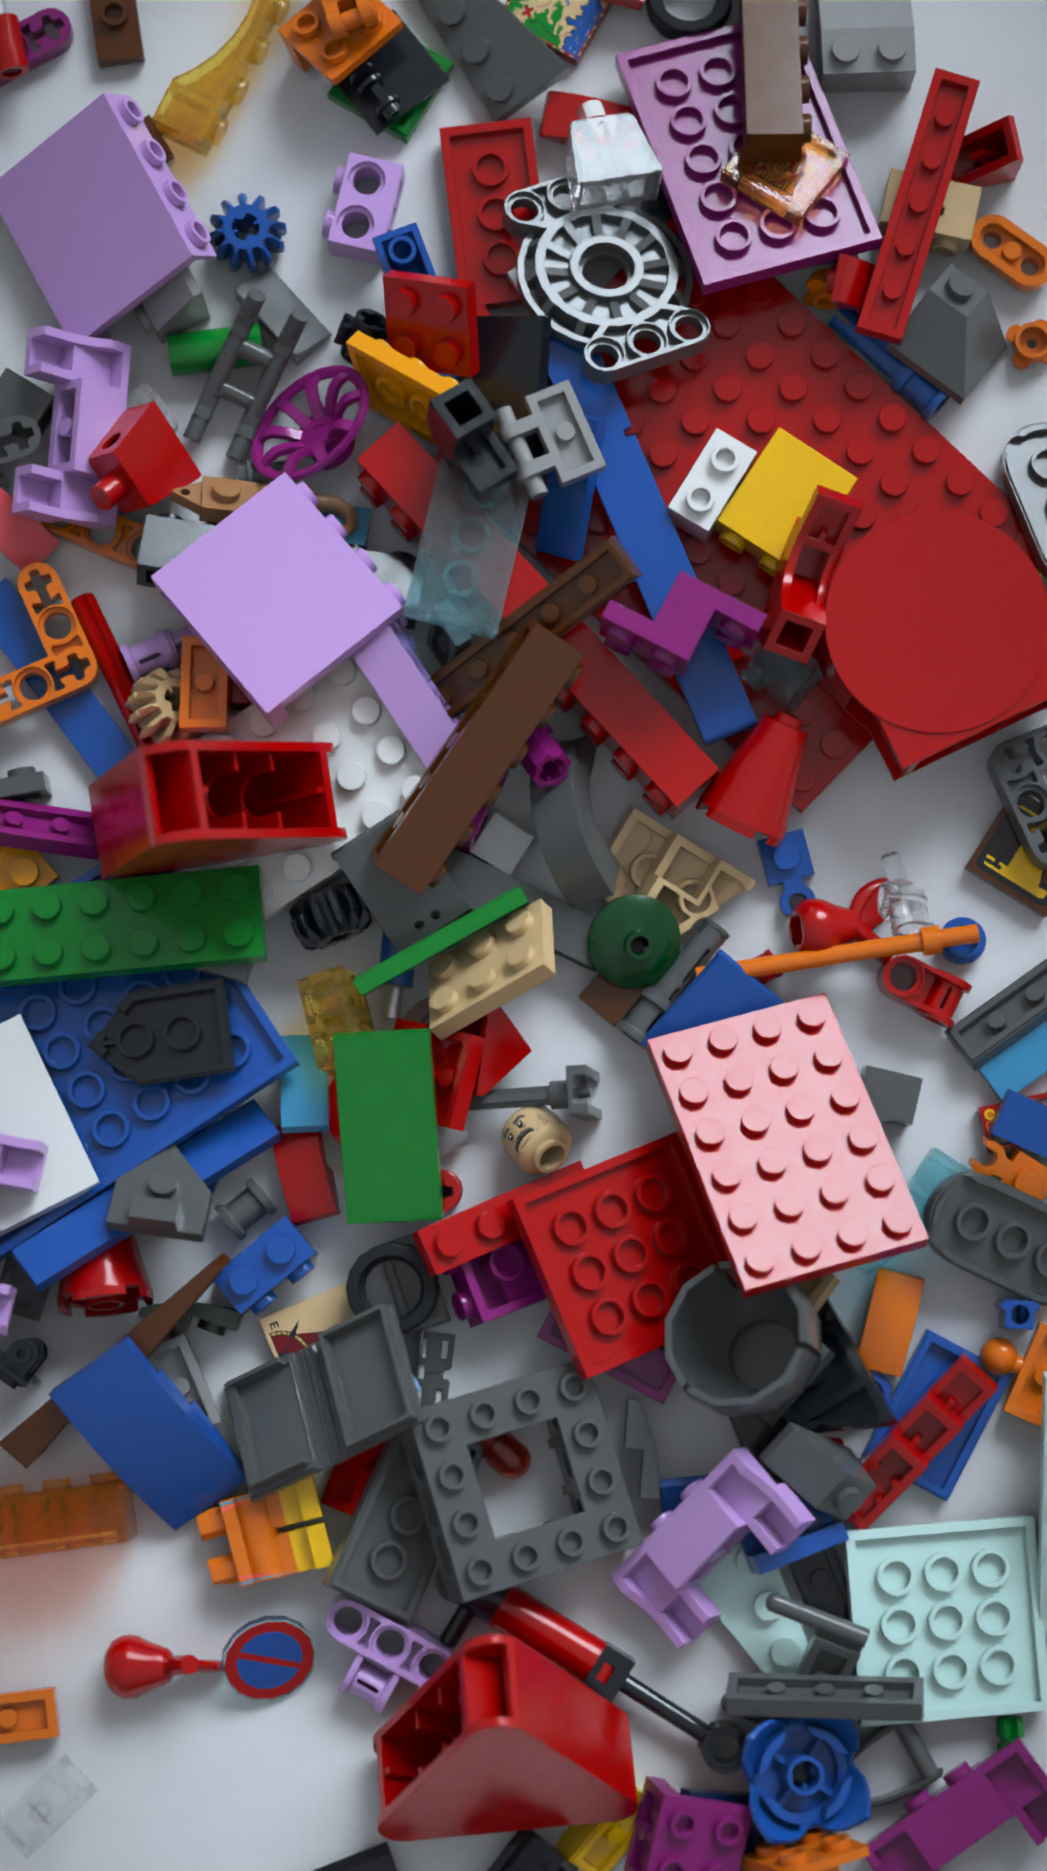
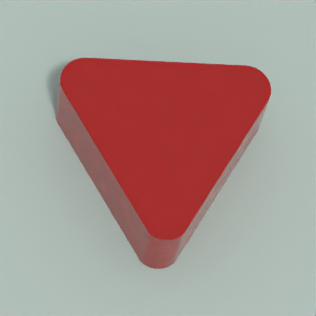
[88,740,347,880]
[373,1634,638,1841]

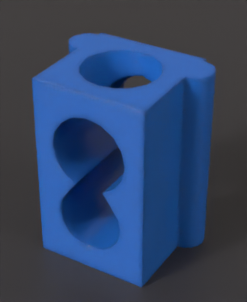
[995,1299,1040,1330]

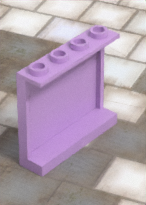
[0,93,217,339]
[151,472,408,729]

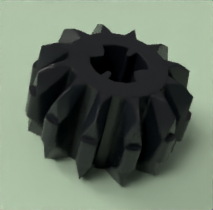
[289,882,372,950]

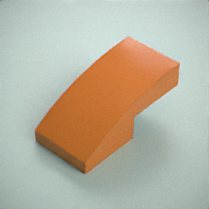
[857,1266,925,1377]

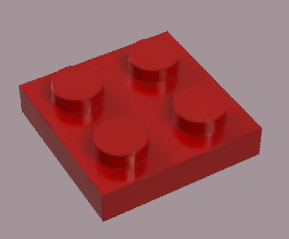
[383,270,480,378]

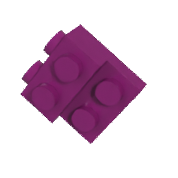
[442,1238,547,1328]

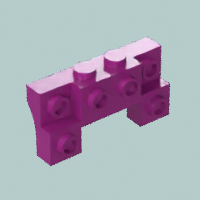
[865,1736,1047,1871]

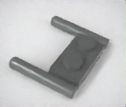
[720,1592,870,1724]

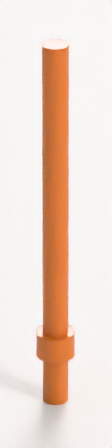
[695,924,980,977]

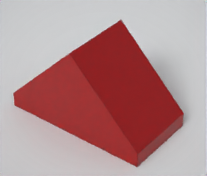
[950,115,1024,188]
[460,1007,532,1096]

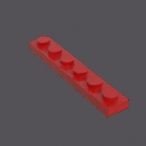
[855,68,980,345]

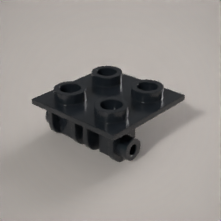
[337,9,450,136]
[0,1338,48,1389]

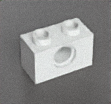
[667,428,757,543]

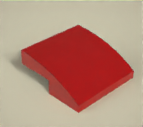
[394,1018,486,1131]

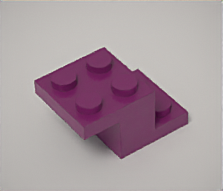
[599,571,767,678]

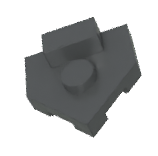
[106,1144,213,1243]

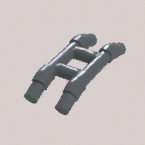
[183,289,309,463]

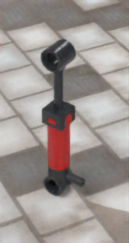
[435,1565,746,1774]

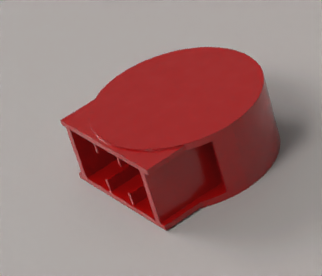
[817,511,1047,781]

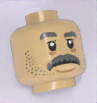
[501,1106,572,1175]

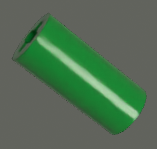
[167,323,263,376]

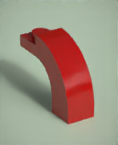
[762,485,863,664]

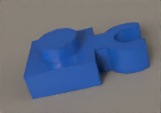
[756,829,815,917]

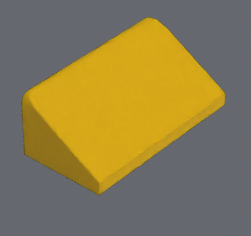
[556,1786,642,1871]

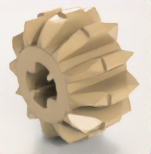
[125,667,200,744]

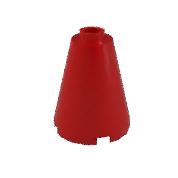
[695,709,808,847]
[57,1233,153,1317]

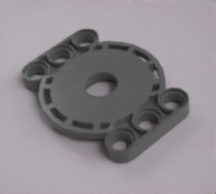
[502,163,711,385]

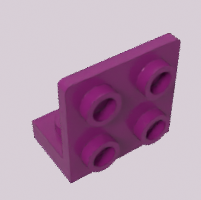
[624,1776,752,1871]

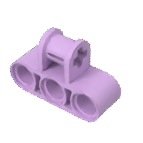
[326,1594,455,1714]

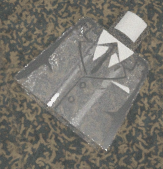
[564,100,663,212]

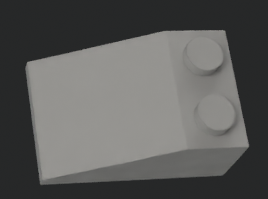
[815,0,916,93]

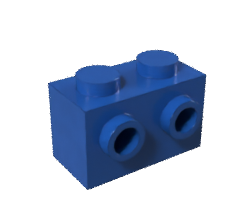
[214,1216,318,1315]

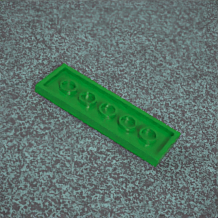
[0,865,267,987]

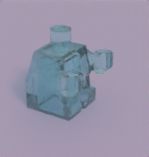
[741,640,822,712]

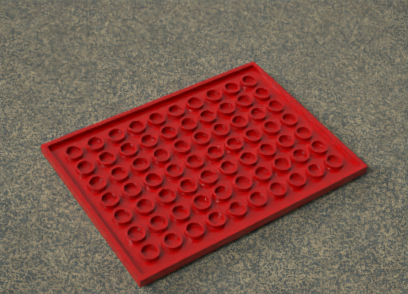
[433,217,1039,814]

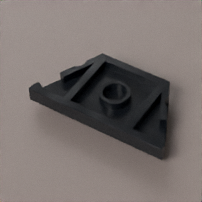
[782,1298,899,1433]

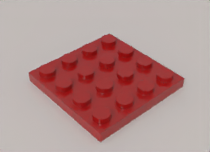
[507,1131,736,1381]

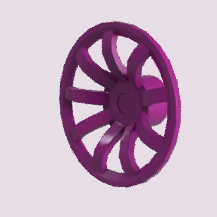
[251,366,370,481]

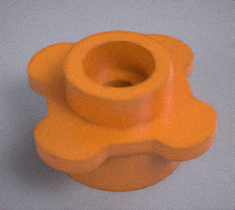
[803,268,839,310]
[1006,319,1047,370]

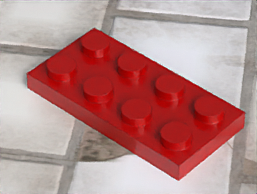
[439,117,539,309]

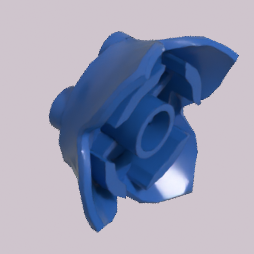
[741,1717,871,1845]

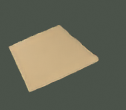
[603,806,757,935]

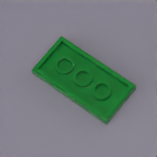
[332,1028,444,1224]

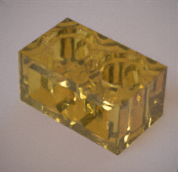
[297,965,375,1077]

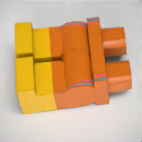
[196,1475,334,1587]

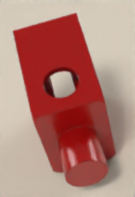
[89,401,202,513]

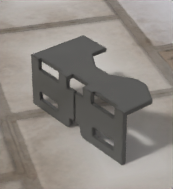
[416,1331,455,1407]

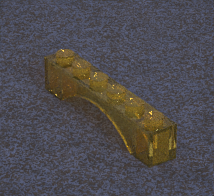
[152,0,291,157]

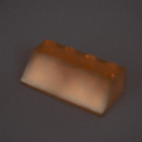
[0,1471,138,1559]

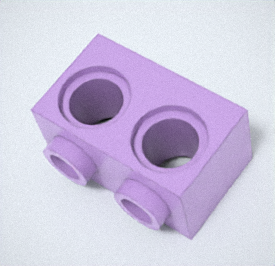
[322,152,405,266]

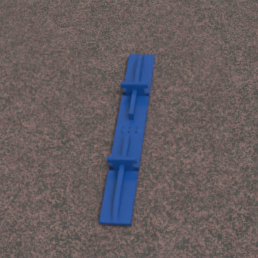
[548,329,758,747]

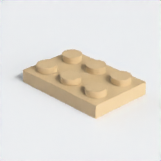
[428,898,556,1040]

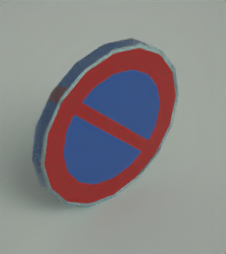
[221,1616,317,1701]

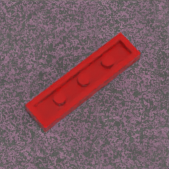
[411,1161,584,1278]

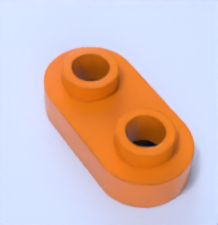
[969,214,1047,292]

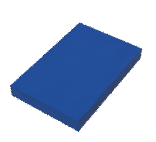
[861,1329,1012,1502]

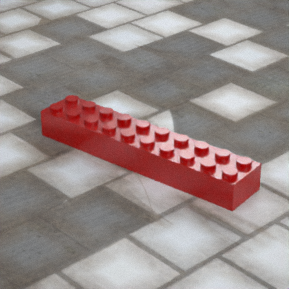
[356,421,719,819]

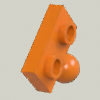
[980,1322,1047,1428]

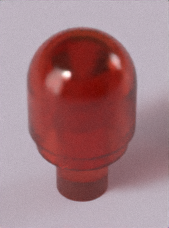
[478,1433,531,1479]

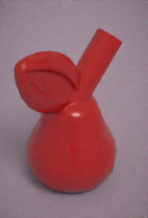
[789,878,894,965]
[104,1634,225,1699]

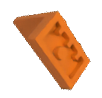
[278,0,404,85]
[741,1828,870,1871]

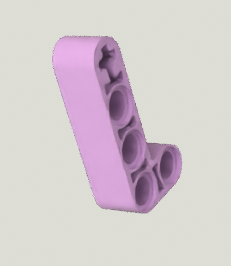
[352,620,459,769]

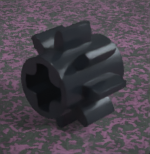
[334,309,387,365]

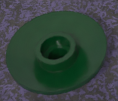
[587,894,681,988]

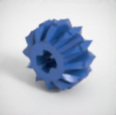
[209,193,287,275]

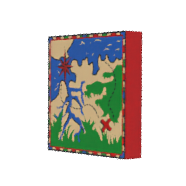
[505,0,613,67]

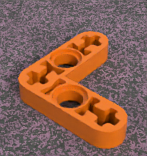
[0,562,99,728]

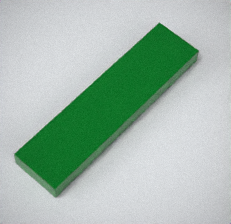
[353,886,530,997]

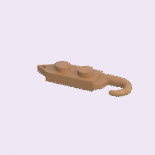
[170,476,359,536]

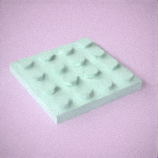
[843,1514,1047,1727]

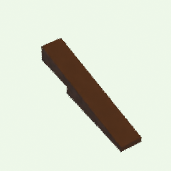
[0,1253,232,1469]

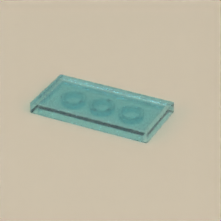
[402,450,535,640]

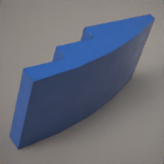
[49,1335,246,1530]

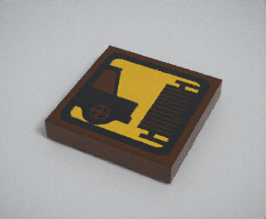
[964,794,1047,918]

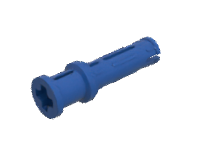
[828,309,951,421]

